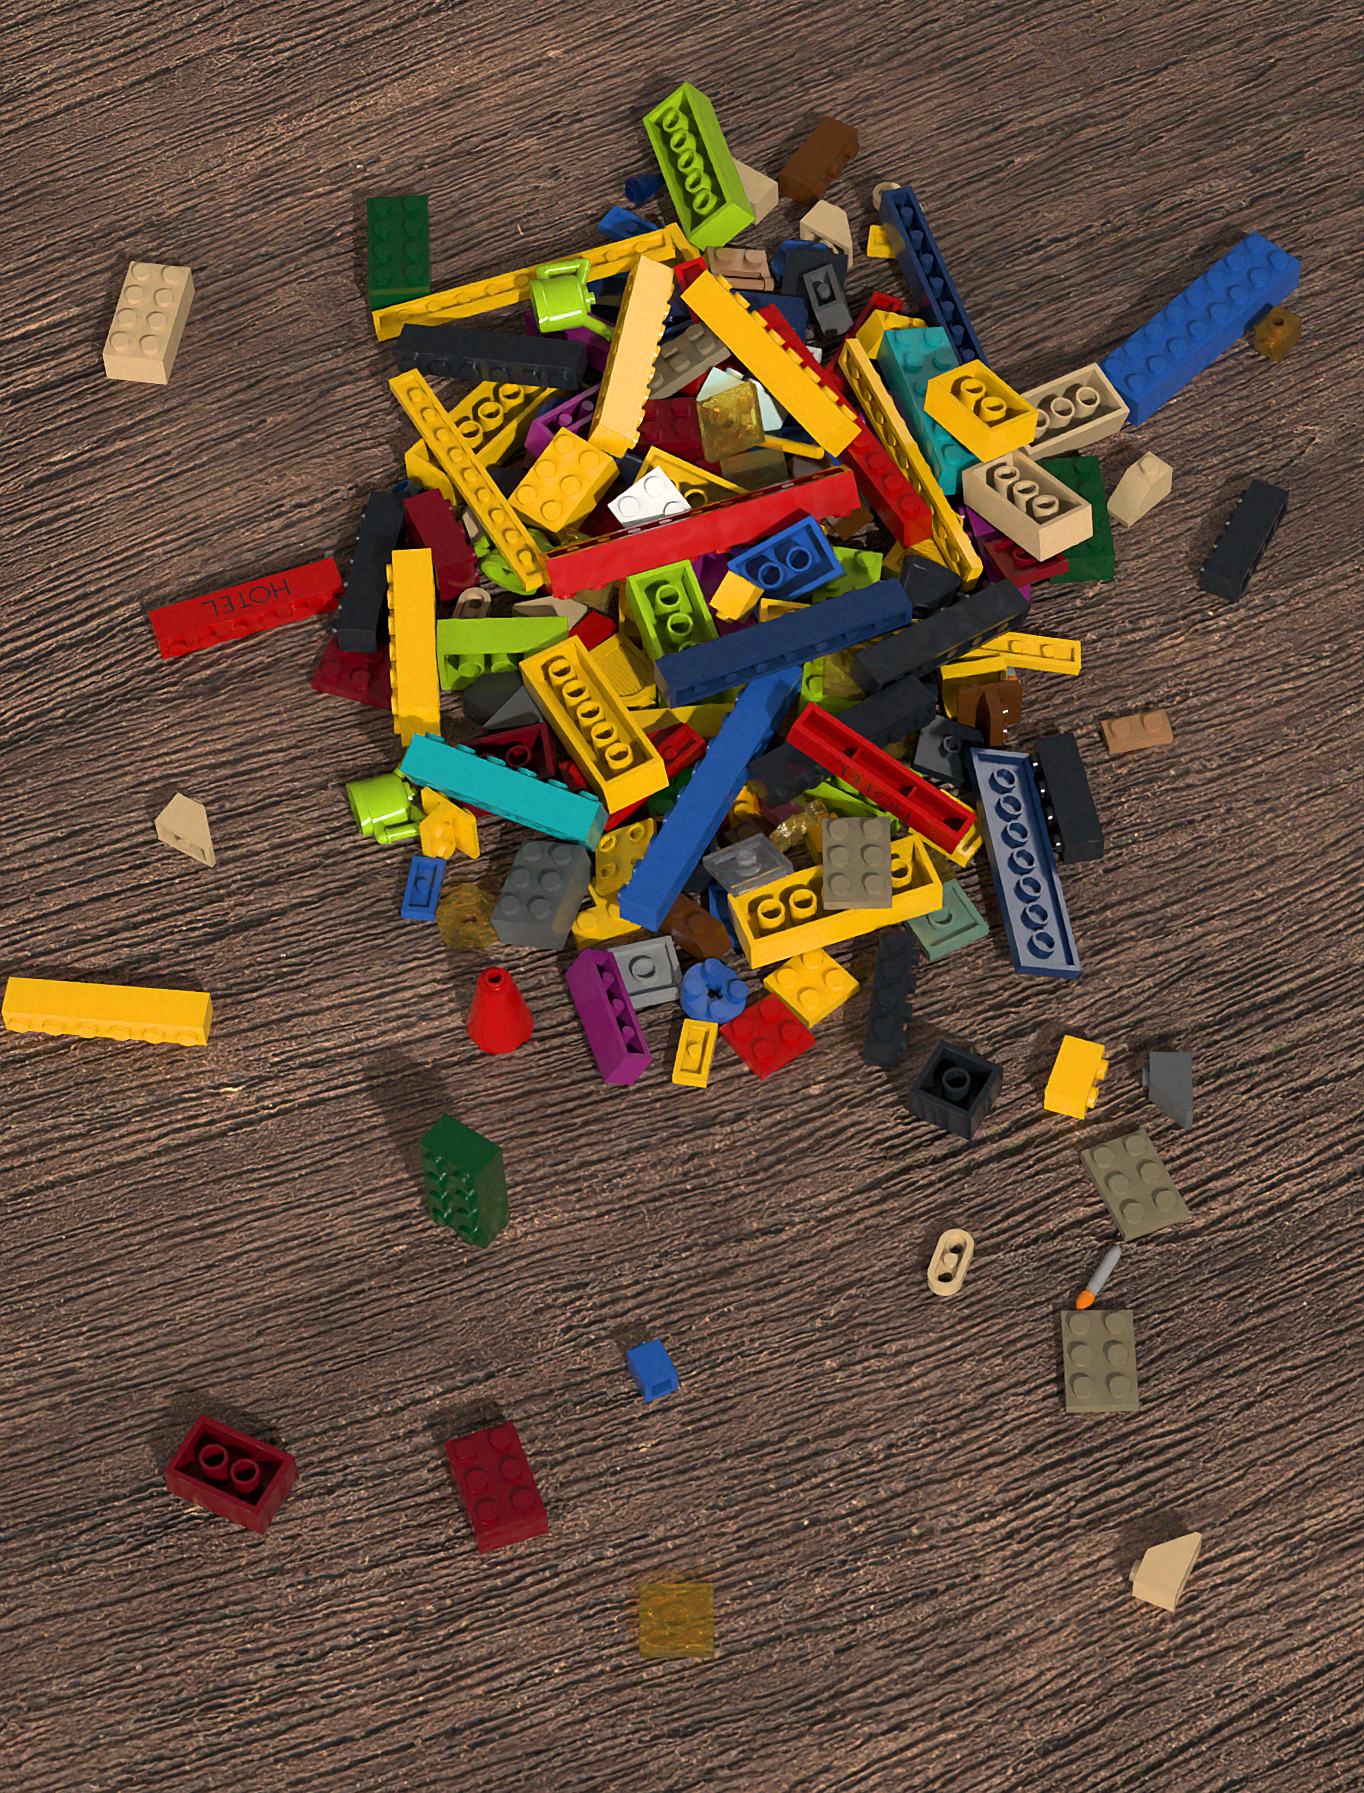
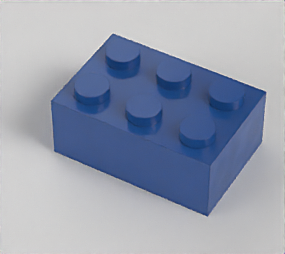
[727,515,847,620]

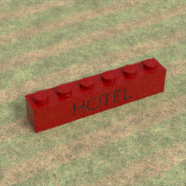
[148,557,345,660]
[786,701,977,855]

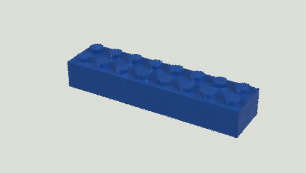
[1098,231,1301,427]

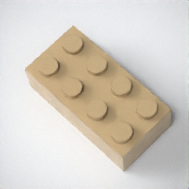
[102,261,195,385]
[1018,362,1130,462]
[962,449,1093,562]

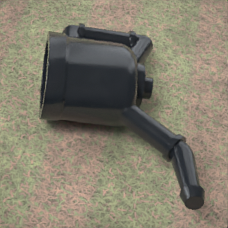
[825,555,967,620]

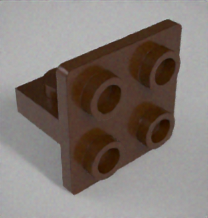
[956,679,1023,751]

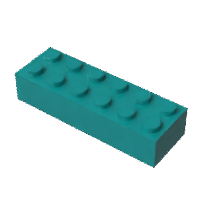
[876,326,982,495]
[400,732,610,852]

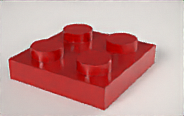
[719,993,815,1080]

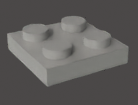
[605,935,683,1009]

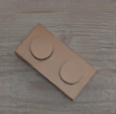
[1100,709,1173,755]

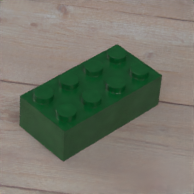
[367,194,432,313]
[1035,455,1115,584]
[419,1113,510,1250]

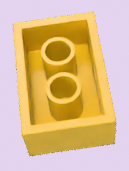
[924,359,1039,463]
[507,426,620,545]

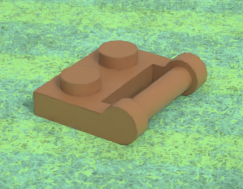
[703,246,774,294]

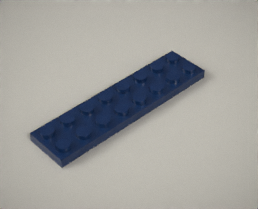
[965,747,1082,979]

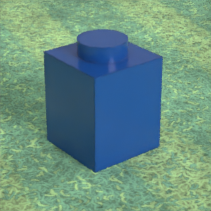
[627,1338,678,1403]

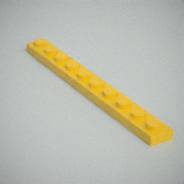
[372,227,676,342]
[838,338,983,590]
[388,368,545,592]
[759,598,1081,675]

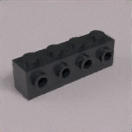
[865,929,921,1068]

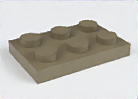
[647,320,731,401]
[822,817,892,910]
[1080,1128,1189,1242]
[1061,1309,1139,1413]

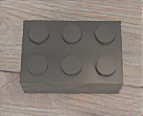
[490,839,595,950]

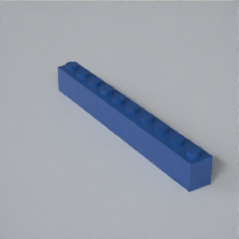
[617,666,803,932]

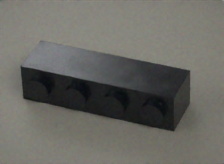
[1200,479,1289,603]
[1029,733,1105,865]

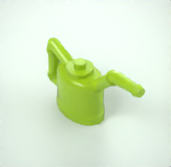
[529,258,615,342]
[473,528,591,595]
[346,746,427,845]

